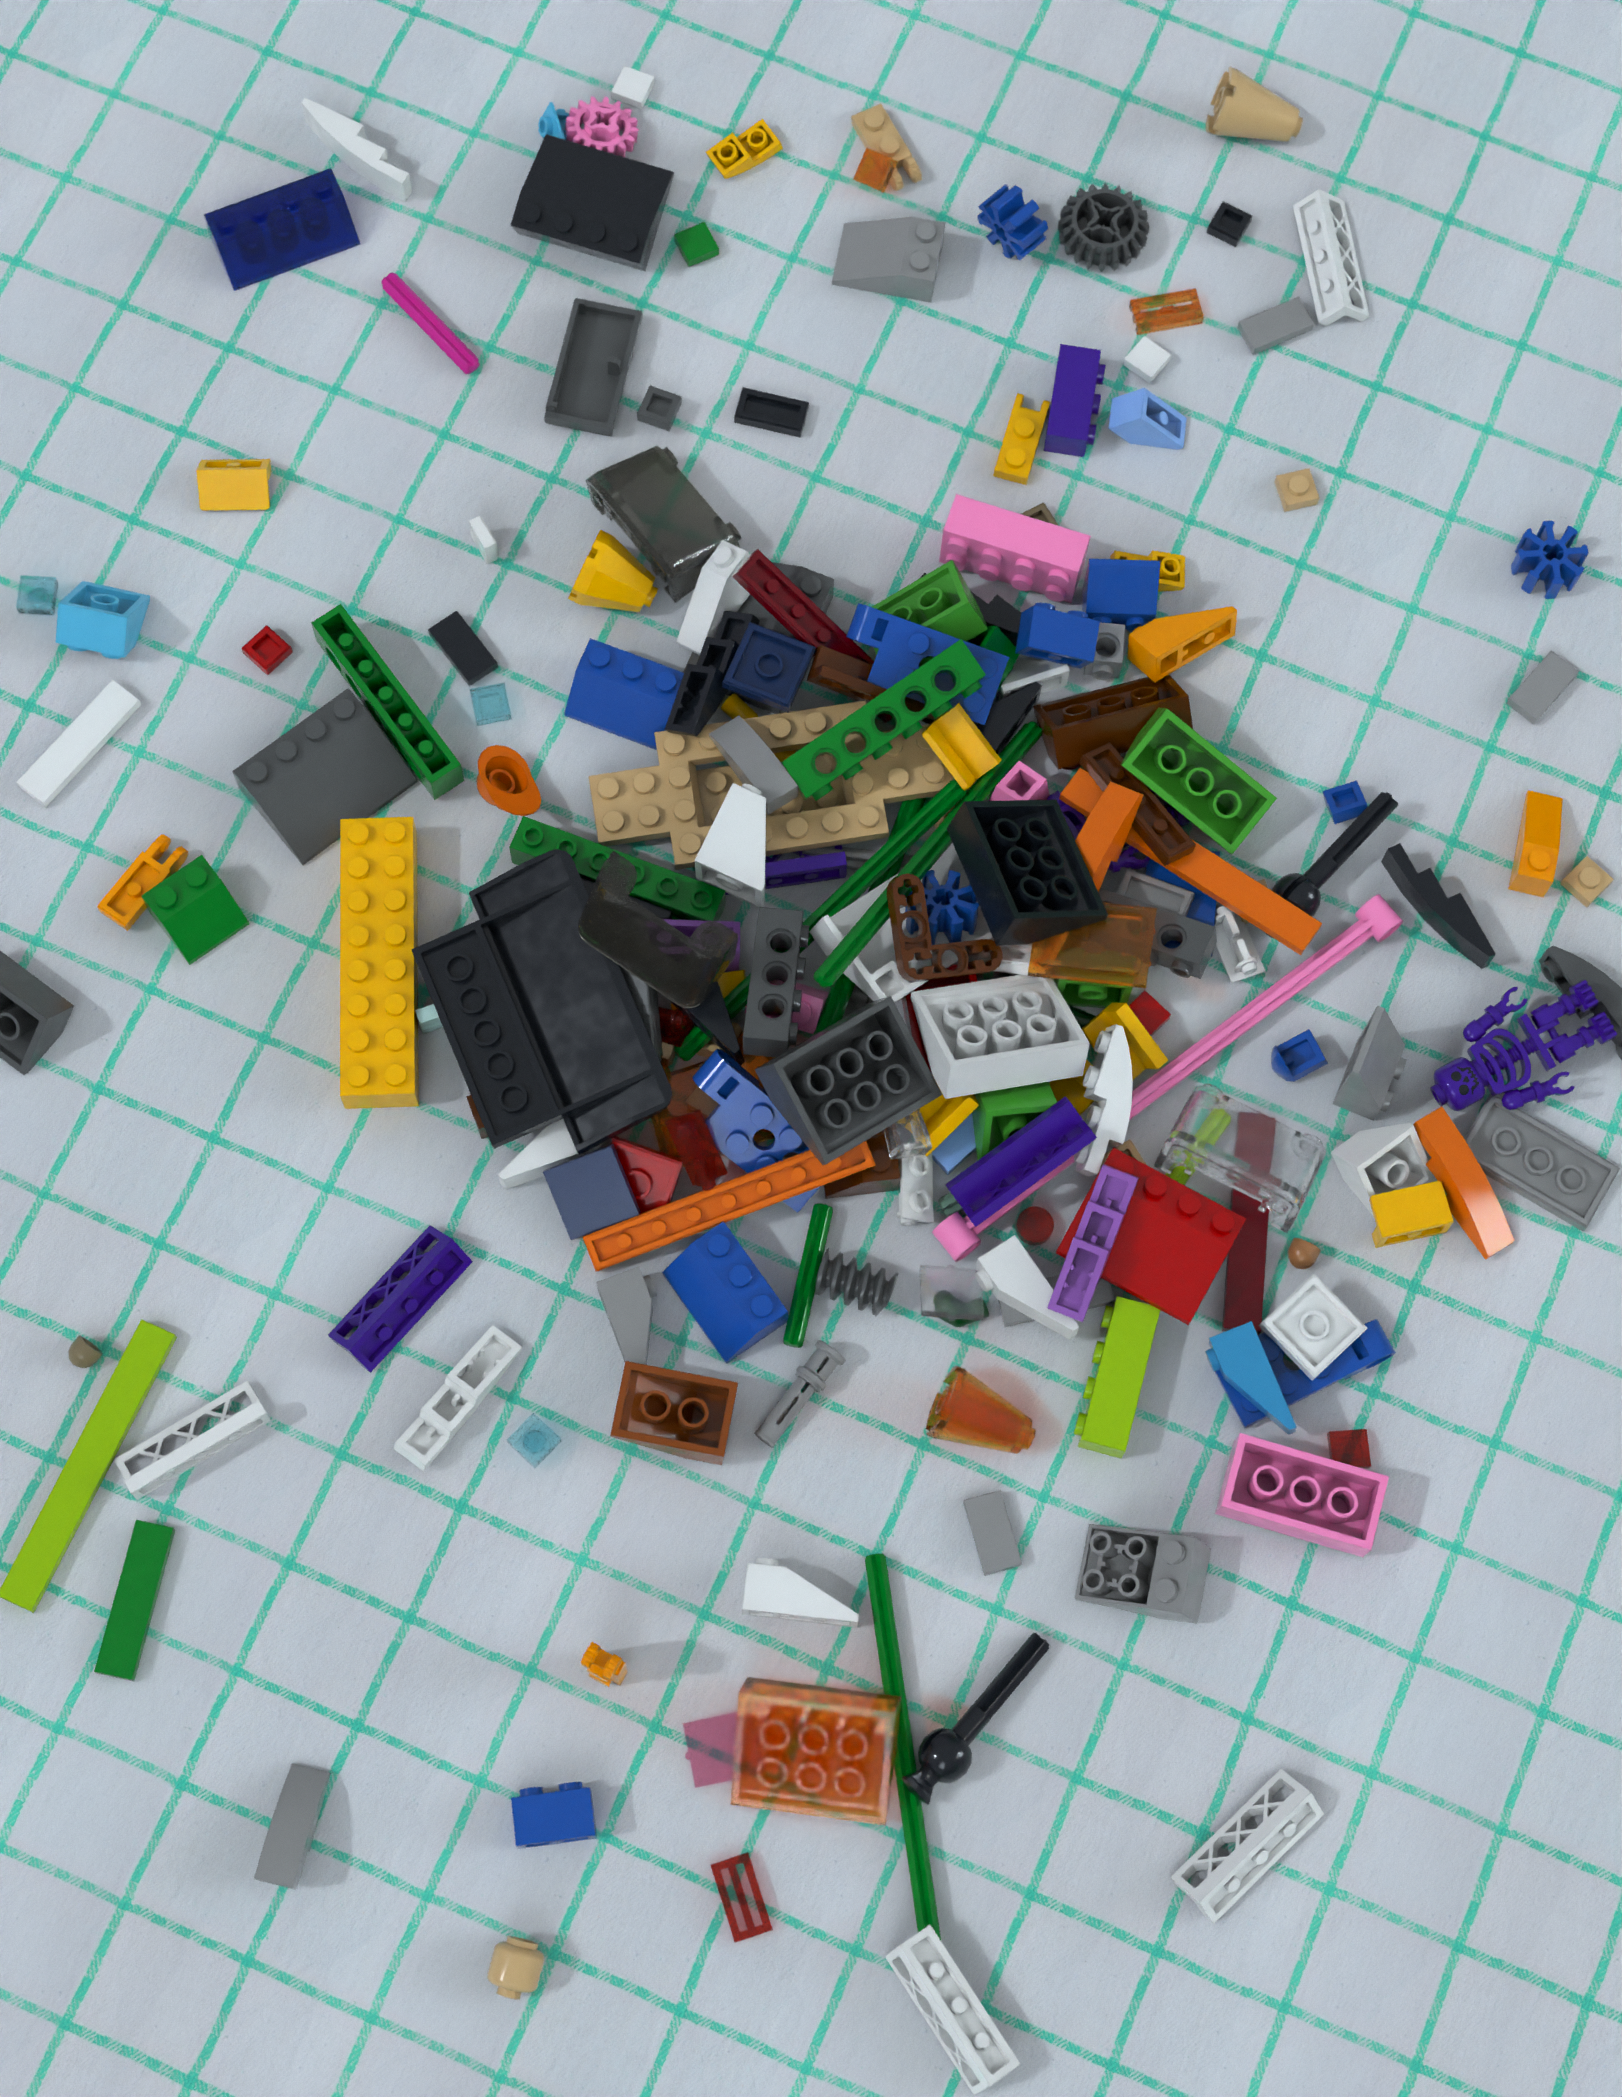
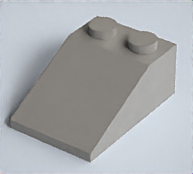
[832,217,945,302]
[1333,1006,1407,1121]

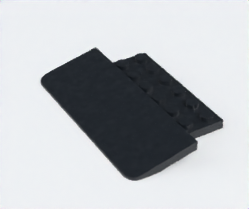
[412,849,673,1155]

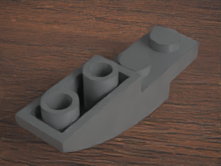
[1539,946,1622,1060]

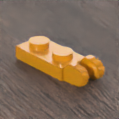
[97,834,189,931]
[581,1642,628,1687]

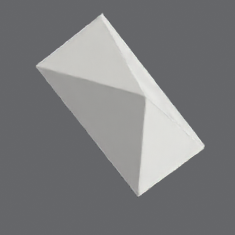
[999,659,1070,700]

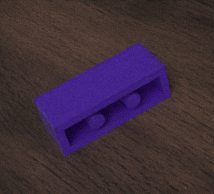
[1043,344,1106,457]

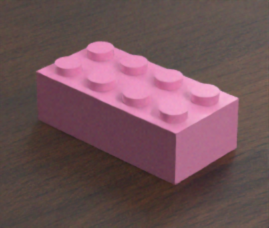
[939,494,1091,603]
[1215,1433,1389,1557]

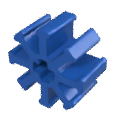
[977,184,1048,261]
[1511,520,1588,599]
[905,870,979,945]

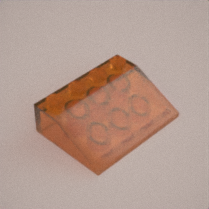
[731,1677,901,1826]

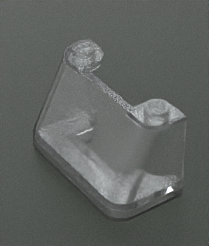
[1154,1084,1327,1233]

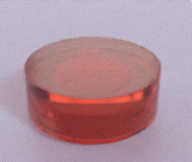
[1016,1206,1054,1246]

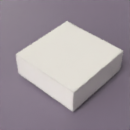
[611,66,655,109]
[1123,336,1172,384]
[469,516,498,564]

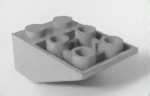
[1075,1524,1211,1624]

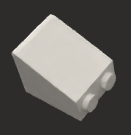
[695,783,766,907]

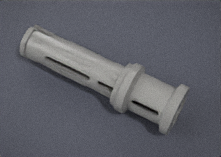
[754,1340,845,1448]

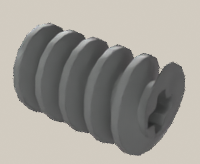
[815,1248,899,1316]

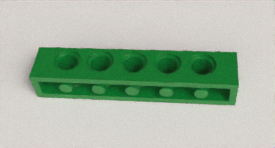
[311,604,464,800]
[781,639,986,801]
[509,816,725,921]

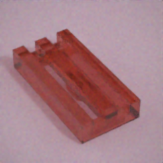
[710,1852,773,1943]

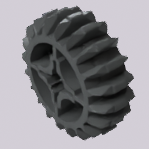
[1058,183,1149,272]

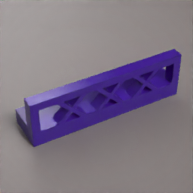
[704,845,847,895]
[945,1096,1097,1227]
[328,1225,473,1373]

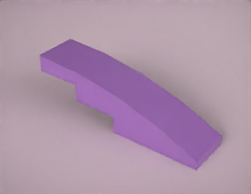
[1047,1164,1139,1322]

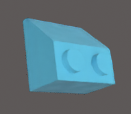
[56,581,150,659]

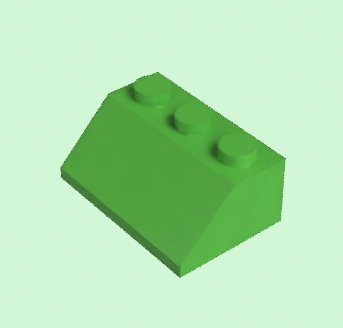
[872,560,988,667]

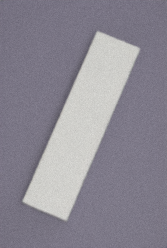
[17,680,141,808]

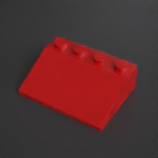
[1056,1147,1246,1325]

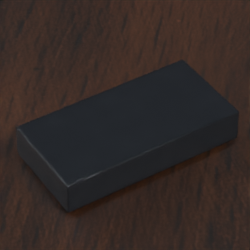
[734,387,809,438]
[428,611,498,686]

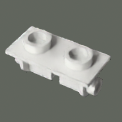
[1215,906,1265,984]
[897,1146,934,1226]

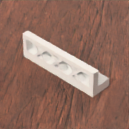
[1293,189,1370,326]
[113,1380,271,1500]
[1170,1769,1324,1924]
[885,1925,1020,2095]

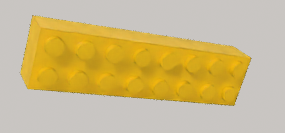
[340,817,419,1109]

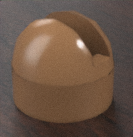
[1288,1238,1321,1269]

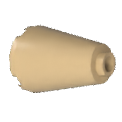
[1206,67,1303,142]

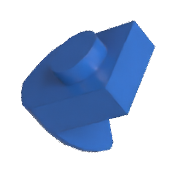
[1271,1029,1328,1082]

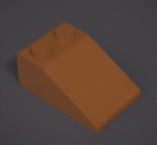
[610,1361,738,1465]

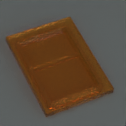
[1028,903,1157,988]

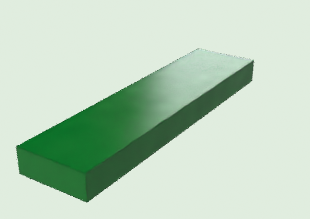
[94,1520,175,1681]

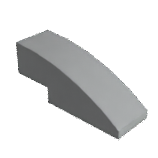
[709,716,798,815]
[254,1763,331,1890]

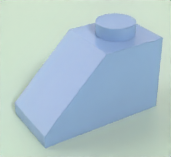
[1109,388,1187,450]

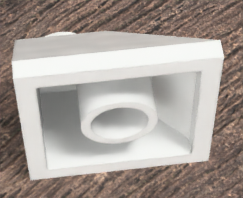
[1331,1123,1437,1217]

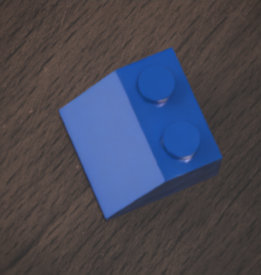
[1082,559,1160,632]

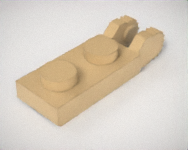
[851,104,922,191]

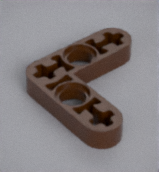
[887,873,1003,982]

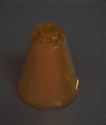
[926,1365,1036,1454]

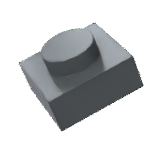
[637,385,682,431]

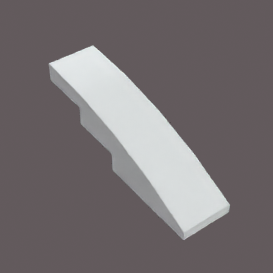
[302,98,412,202]
[394,1325,522,1472]

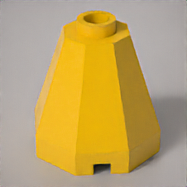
[568,530,658,612]

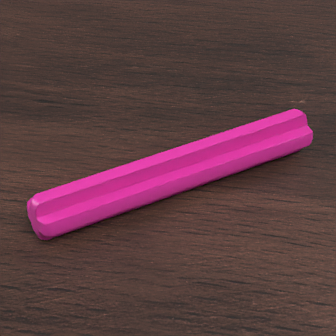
[382,273,479,374]

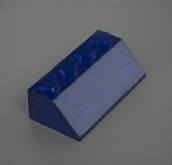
[204,168,360,291]

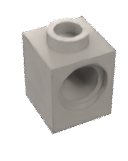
[1084,622,1125,680]

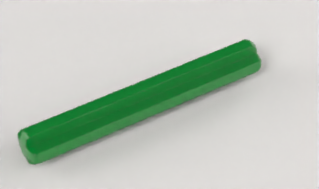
[783,1203,833,1348]

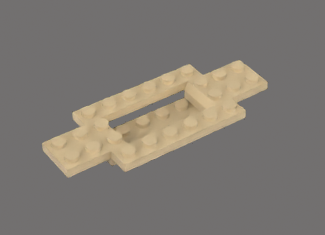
[588,700,953,870]

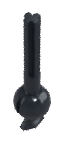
[1266,792,1398,938]
[902,1632,1049,1805]

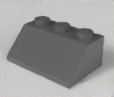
[0,951,74,1075]

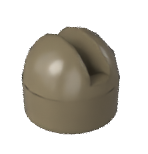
[68,1335,103,1368]

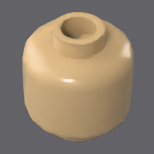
[488,1936,544,2000]

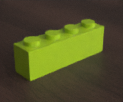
[1073,1296,1160,1459]

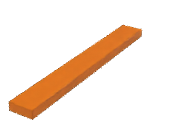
[1059,768,1322,955]
[583,1140,876,1272]

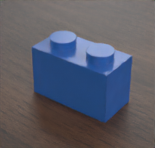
[1015,603,1100,669]
[511,1782,597,1849]

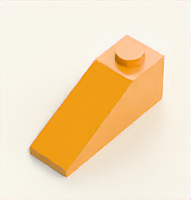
[1128,606,1237,682]
[1508,790,1563,897]

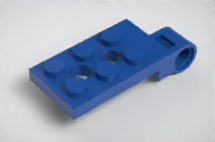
[846,603,1009,725]
[692,1049,821,1213]
[1215,1319,1396,1429]

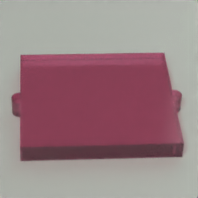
[683,1709,763,1788]

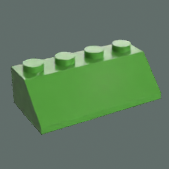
[1121,707,1277,855]

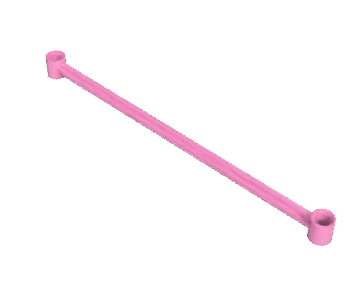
[932,894,1403,1262]

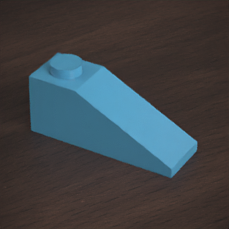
[1205,1321,1297,1435]

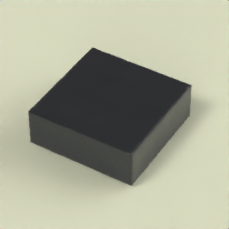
[1206,201,1252,247]

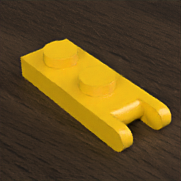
[993,393,1050,485]

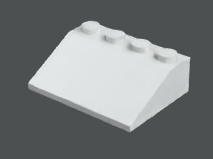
[911,973,1090,1099]

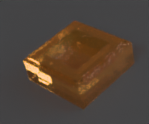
[853,148,898,193]

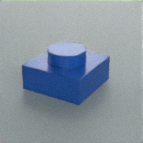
[1323,780,1367,824]

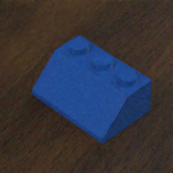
[564,638,684,750]
[662,1221,788,1364]

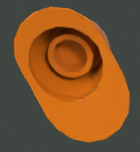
[476,745,542,816]

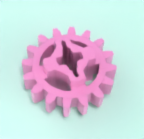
[565,97,638,157]

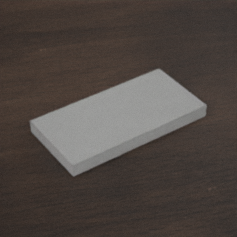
[1464,1094,1620,1231]

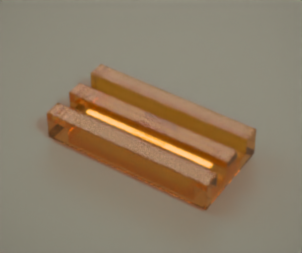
[1129,288,1204,335]

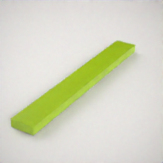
[0,1319,177,1613]

